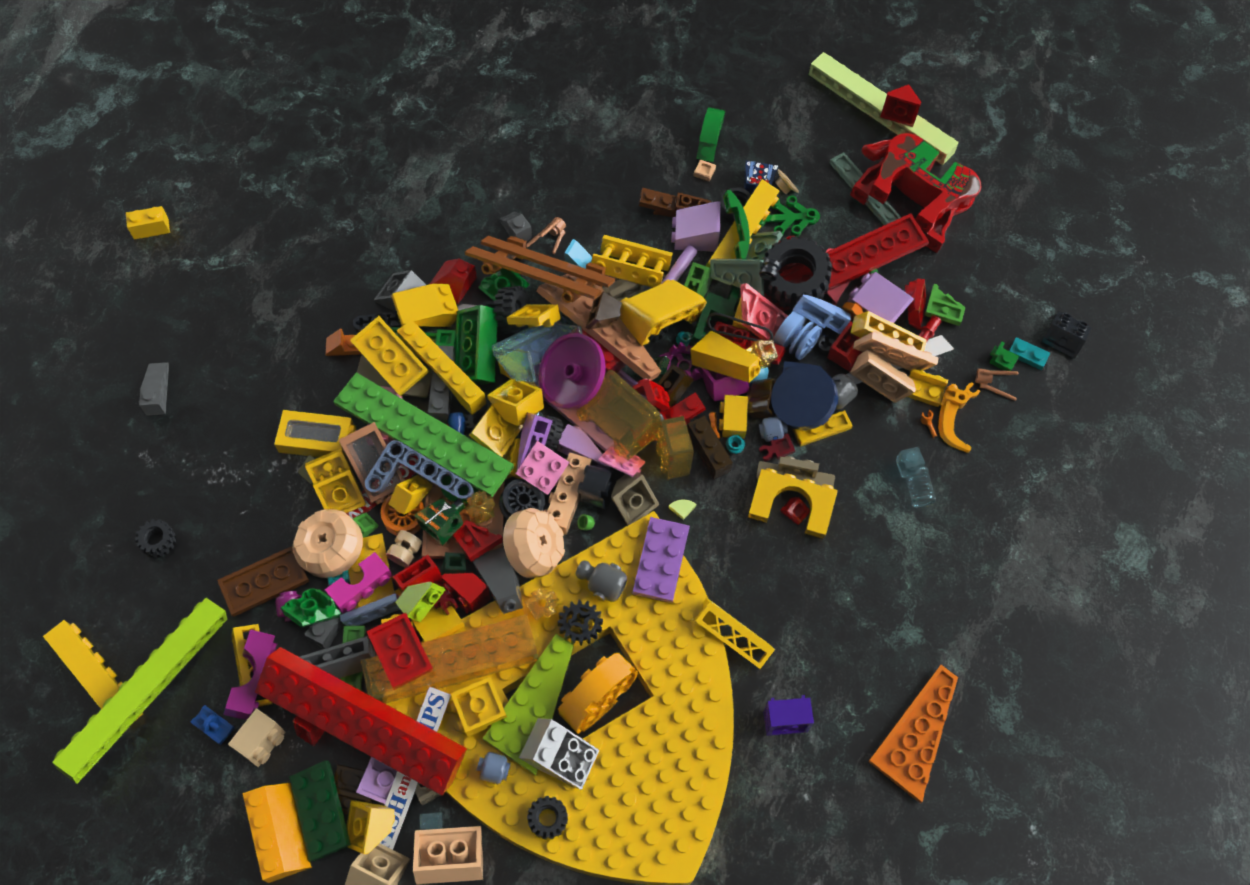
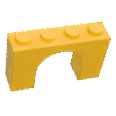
[748,468,838,539]

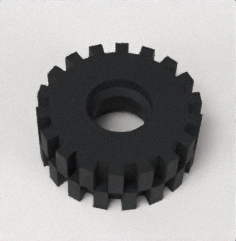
[494,286,530,334]

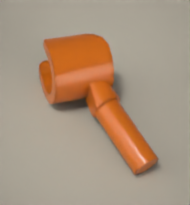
[920,410,937,438]

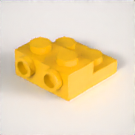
[507,304,561,327]
[449,676,507,737]

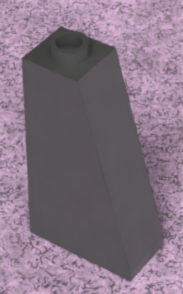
[472,547,523,614]

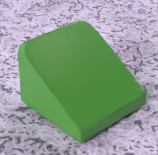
[353,512,379,538]

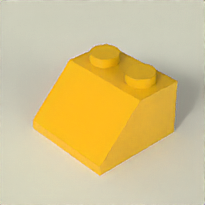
[487,378,544,426]

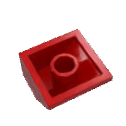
[430,259,477,304]

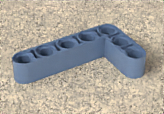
[365,440,474,501]

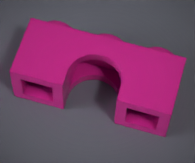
[325,552,392,614]

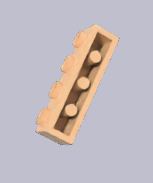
[544,452,592,535]

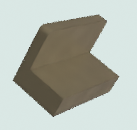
[602,279,643,301]

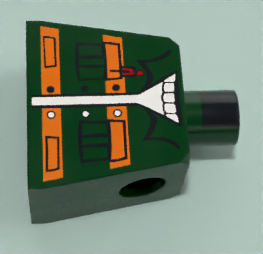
[414,499,466,546]

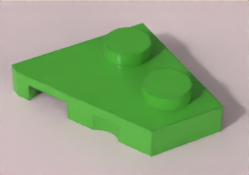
[924,284,965,326]

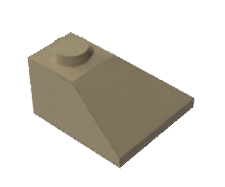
[611,472,660,526]

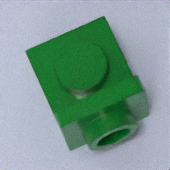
[990,342,1019,371]

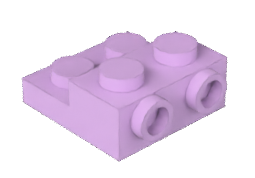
[356,757,397,804]

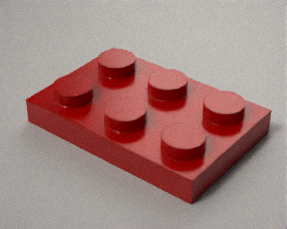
[366,612,433,690]

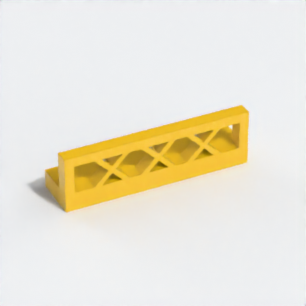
[695,598,775,669]
[231,624,273,707]

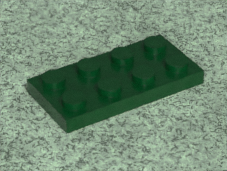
[289,760,351,861]

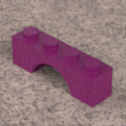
[224,629,277,720]

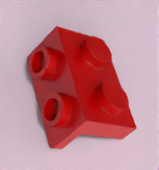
[632,379,670,411]

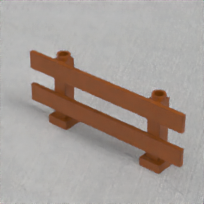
[465,236,615,303]

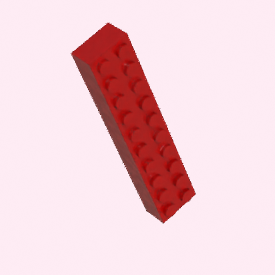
[255,647,467,796]

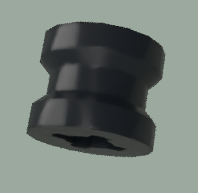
[759,259,781,281]

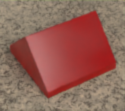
[880,85,921,127]

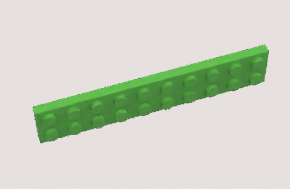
[333,372,514,498]

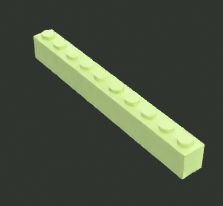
[809,52,959,165]

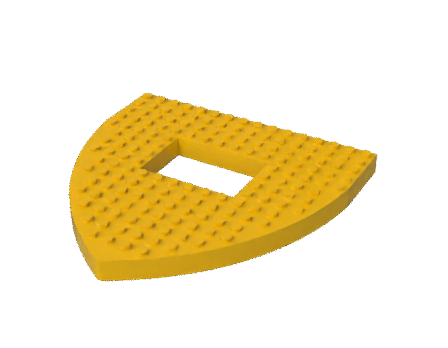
[369,511,734,885]

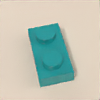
[1009,337,1050,370]

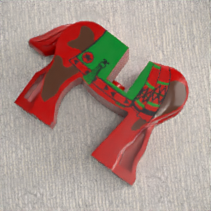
[850,133,981,253]

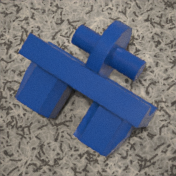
[190,705,235,745]

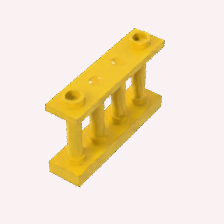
[591,235,673,288]

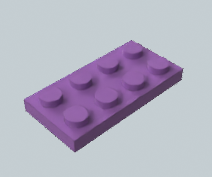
[632,517,690,603]

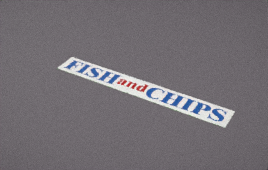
[380,686,451,850]

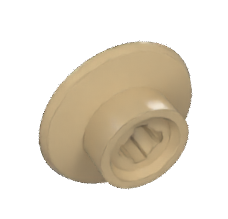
[775,169,799,194]

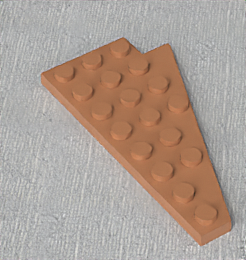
[536,274,661,380]

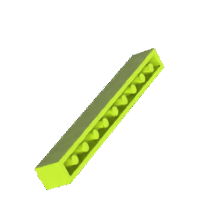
[52,598,228,784]

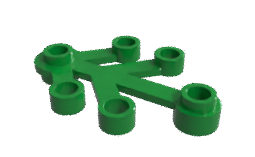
[759,195,820,237]

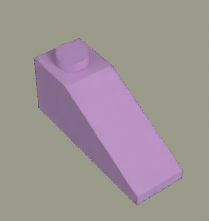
[557,424,610,470]

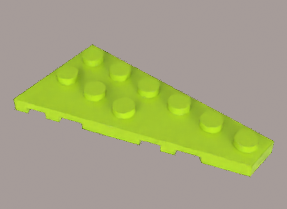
[483,633,574,776]

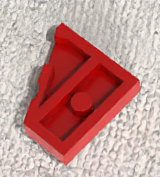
[453,520,503,562]

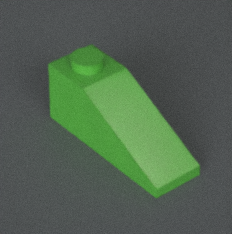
[684,262,713,298]

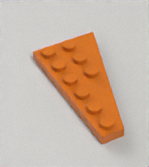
[868,665,958,804]

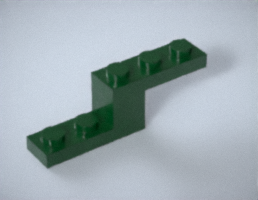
[689,285,741,347]

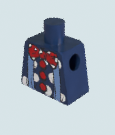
[744,160,779,195]

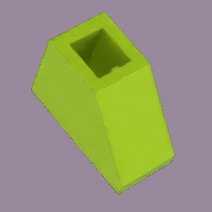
[395,582,445,622]

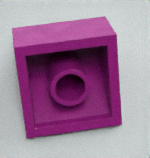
[699,367,749,402]

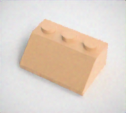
[850,350,916,403]
[413,826,483,884]

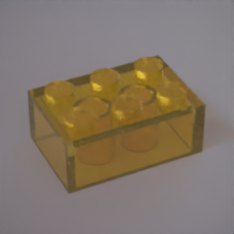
[656,416,694,480]

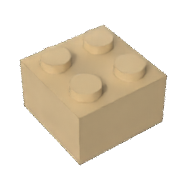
[228,708,286,767]

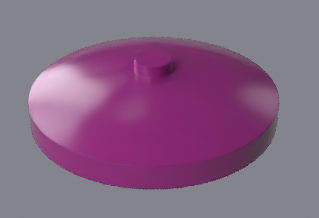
[539,333,605,410]

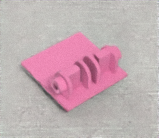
[515,441,570,495]
[598,446,645,477]

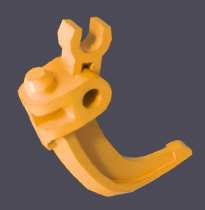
[938,383,980,452]

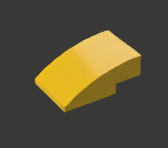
[305,448,366,513]

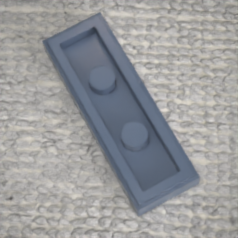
[340,593,400,626]

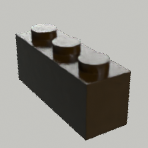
[687,416,733,480]

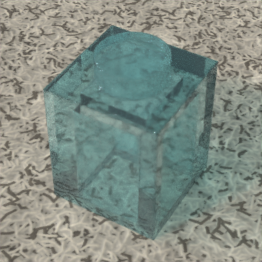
[896,447,925,477]

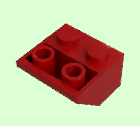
[827,321,863,372]
[391,555,443,593]
[441,573,491,614]

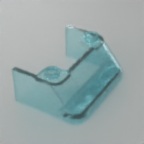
[492,323,582,382]

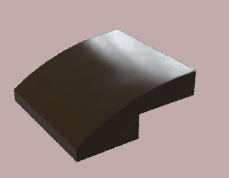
[334,764,374,815]

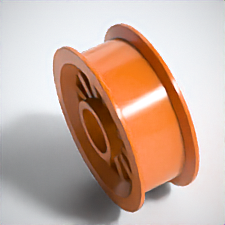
[381,494,424,536]

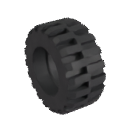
[762,236,832,310]

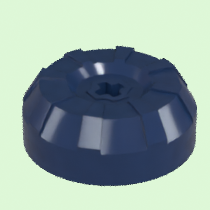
[771,364,839,431]

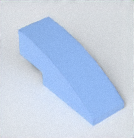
[793,294,851,334]

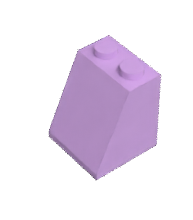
[671,202,720,252]
[847,272,914,323]

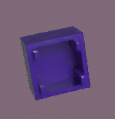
[763,695,814,736]

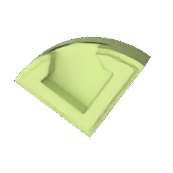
[669,500,696,520]

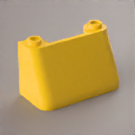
[619,279,707,346]

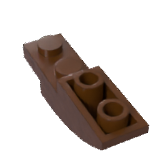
[639,187,711,217]

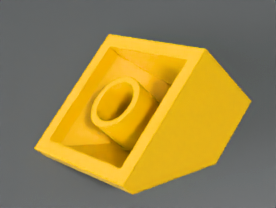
[346,800,395,854]

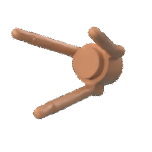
[526,217,566,254]
[975,368,1019,401]

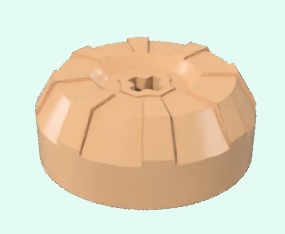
[503,508,565,578]
[293,509,363,578]

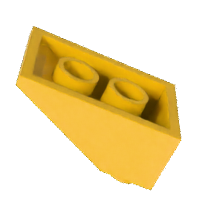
[391,284,458,327]

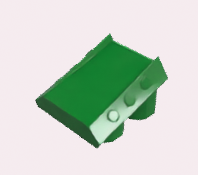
[478,268,530,301]
[280,589,341,627]

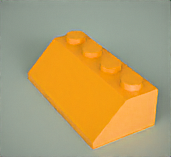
[243,783,312,883]

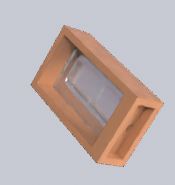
[339,422,405,505]

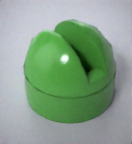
[577,514,595,531]

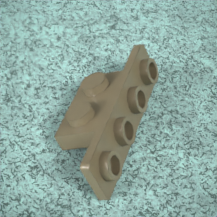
[756,456,835,487]

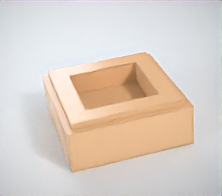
[694,160,716,182]

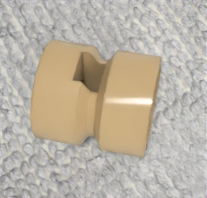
[386,530,422,568]

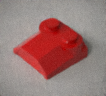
[904,279,926,330]

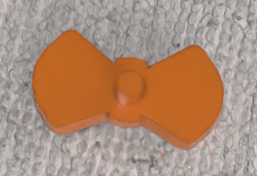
[709,412,721,439]

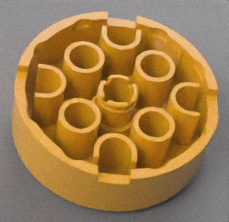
[558,653,638,734]

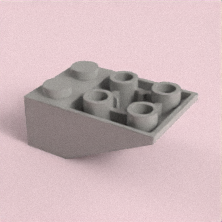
[519,718,599,790]

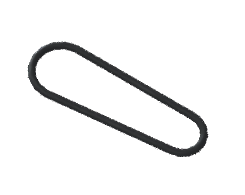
[707,312,773,344]

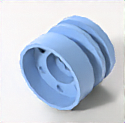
[773,311,822,360]

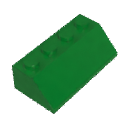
[454,305,498,385]

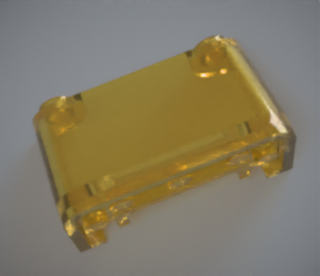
[576,369,662,460]

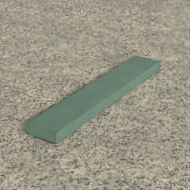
[830,152,901,225]

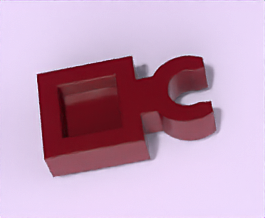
[759,433,795,461]
[433,582,458,615]

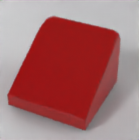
[780,497,810,525]

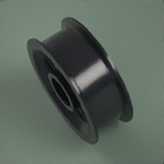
[499,479,545,520]

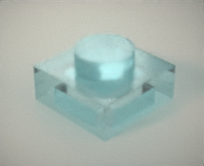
[420,812,443,830]

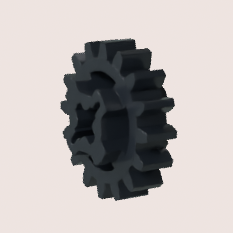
[558,600,603,646]

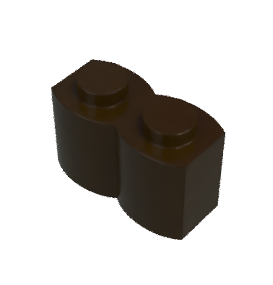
[747,378,776,420]

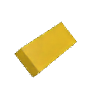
[792,410,853,447]

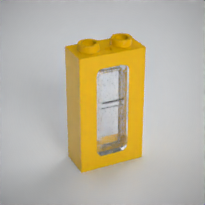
[274,410,356,457]

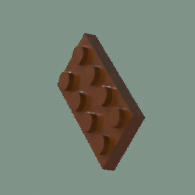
[217,546,310,617]

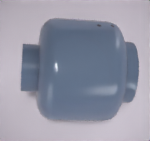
[759,416,788,442]
[477,752,510,784]

